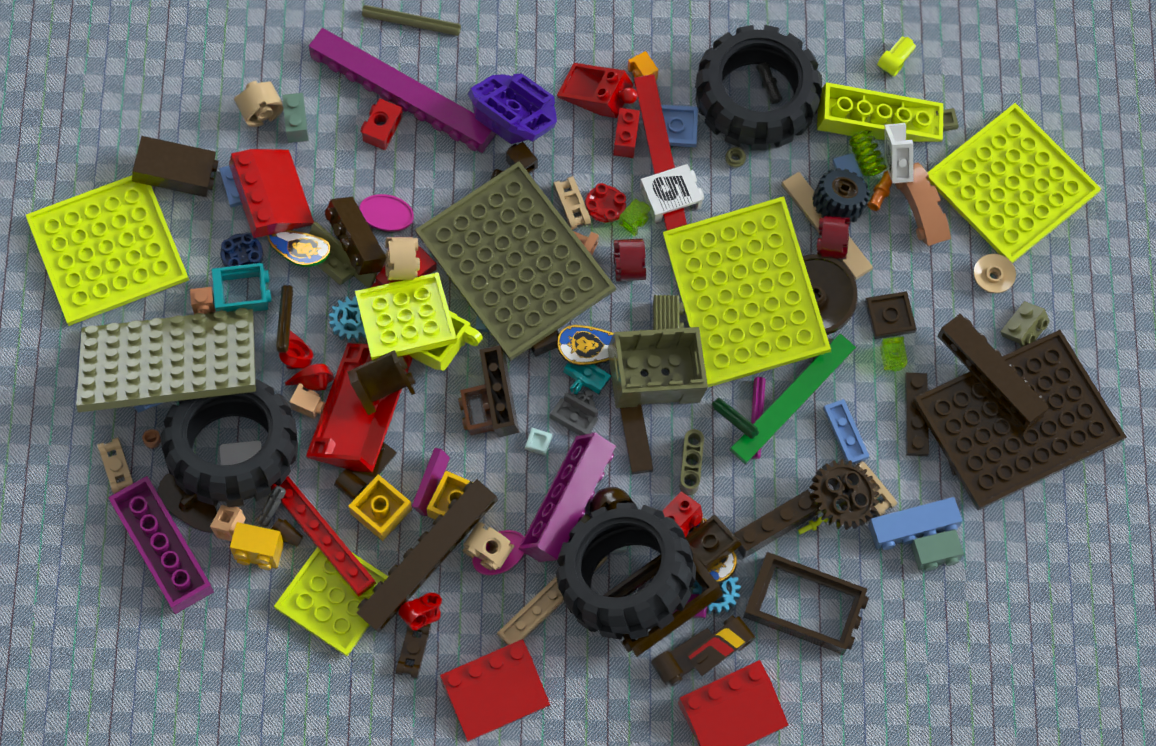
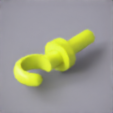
[798,516,829,535]

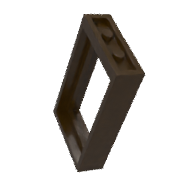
[743,552,869,655]
[603,553,723,657]

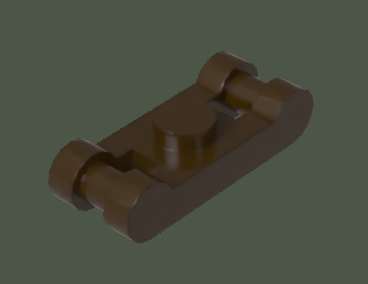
[395,623,432,679]

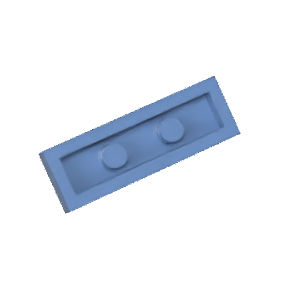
[823,399,869,465]

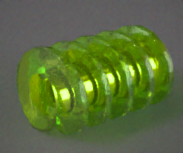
[849,130,888,176]

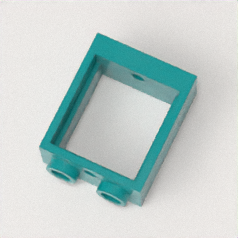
[212,263,272,312]

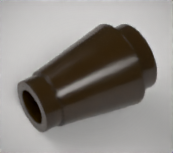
[271,518,304,547]

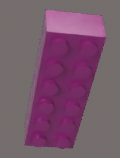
[519,432,616,562]
[108,476,214,614]

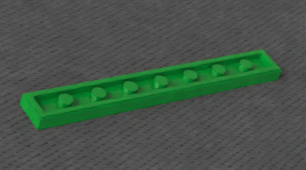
[730,333,856,465]

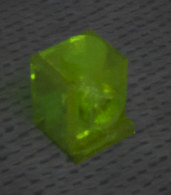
[619,198,651,236]
[880,336,908,371]

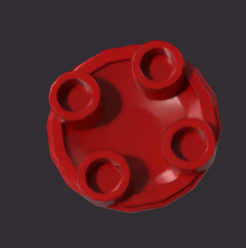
[585,183,626,223]

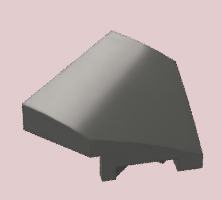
[549,389,598,436]

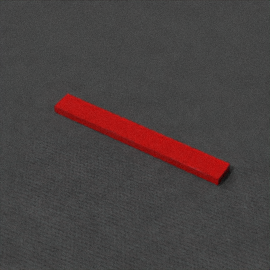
[634,74,687,231]
[270,476,376,597]

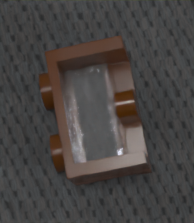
[458,384,494,436]

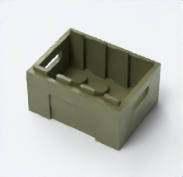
[608,327,708,408]

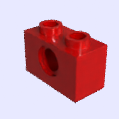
[360,98,403,151]
[613,108,640,158]

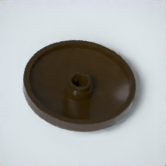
[803,254,858,335]

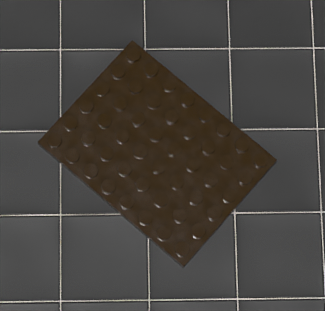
[913,330,1127,511]

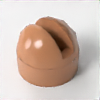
[142,429,161,449]

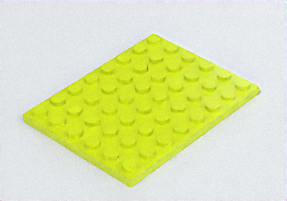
[663,196,831,387]

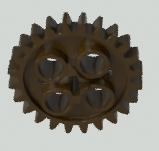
[809,459,879,530]

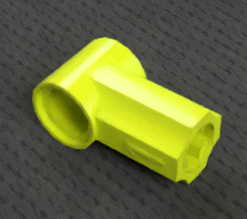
[877,36,916,77]

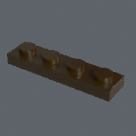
[905,372,929,457]

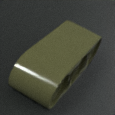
[679,429,704,495]

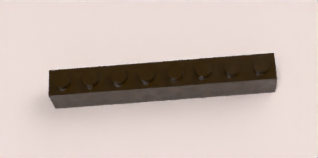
[356,479,498,633]

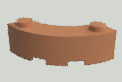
[895,162,951,246]

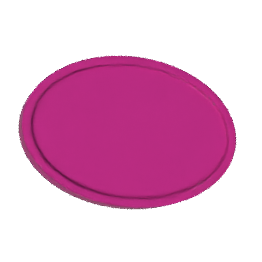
[359,194,414,232]
[472,530,525,575]

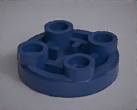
[220,232,263,267]

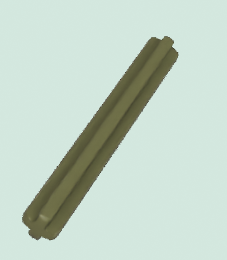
[362,5,461,36]

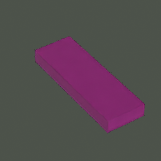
[412,448,450,516]

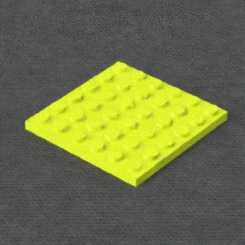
[926,103,1101,264]
[26,175,189,326]

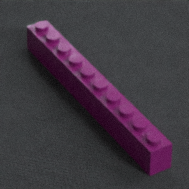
[309,28,496,154]

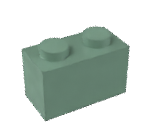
[282,93,309,143]
[911,529,964,571]

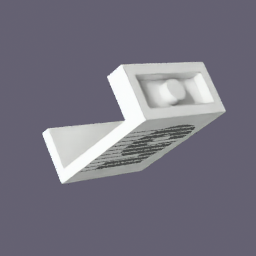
[884,123,913,183]
[640,164,704,224]

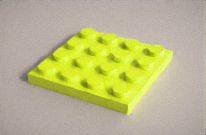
[355,273,457,360]
[274,547,389,657]

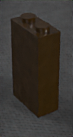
[132,136,219,197]

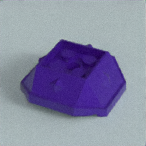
[468,73,557,144]

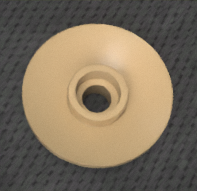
[974,254,1016,293]

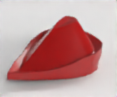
[279,330,314,369]
[285,364,334,390]

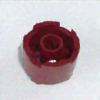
[817,216,850,260]
[613,238,646,282]

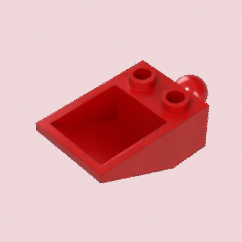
[557,63,638,118]

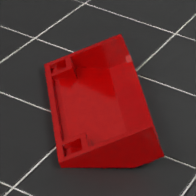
[306,343,413,473]

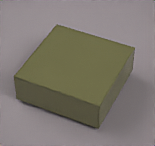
[936,108,959,131]

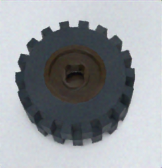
[812,168,870,223]

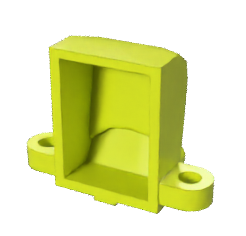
[409,311,483,371]

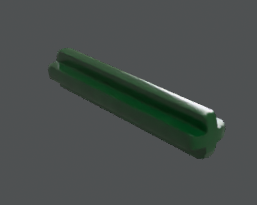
[712,398,759,439]

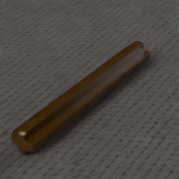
[276,285,293,353]

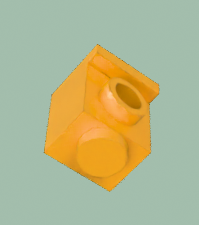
[627,51,659,80]

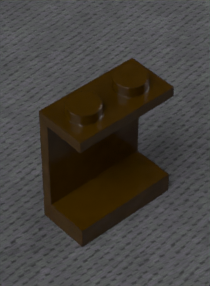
[347,350,416,415]

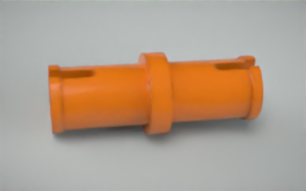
[867,171,893,211]

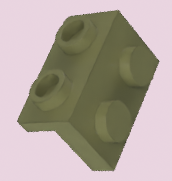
[1000,301,1050,347]

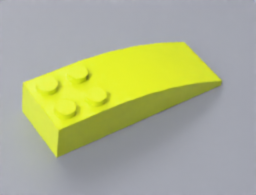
[817,82,943,142]

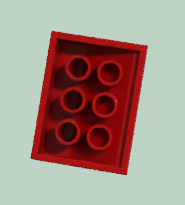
[229,149,314,238]
[440,639,550,742]
[678,660,789,746]

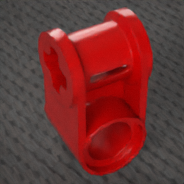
[398,592,442,630]

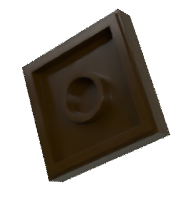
[865,291,917,339]
[686,514,742,571]

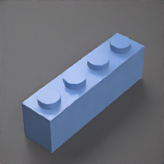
[868,497,962,550]

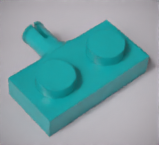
[563,362,611,394]

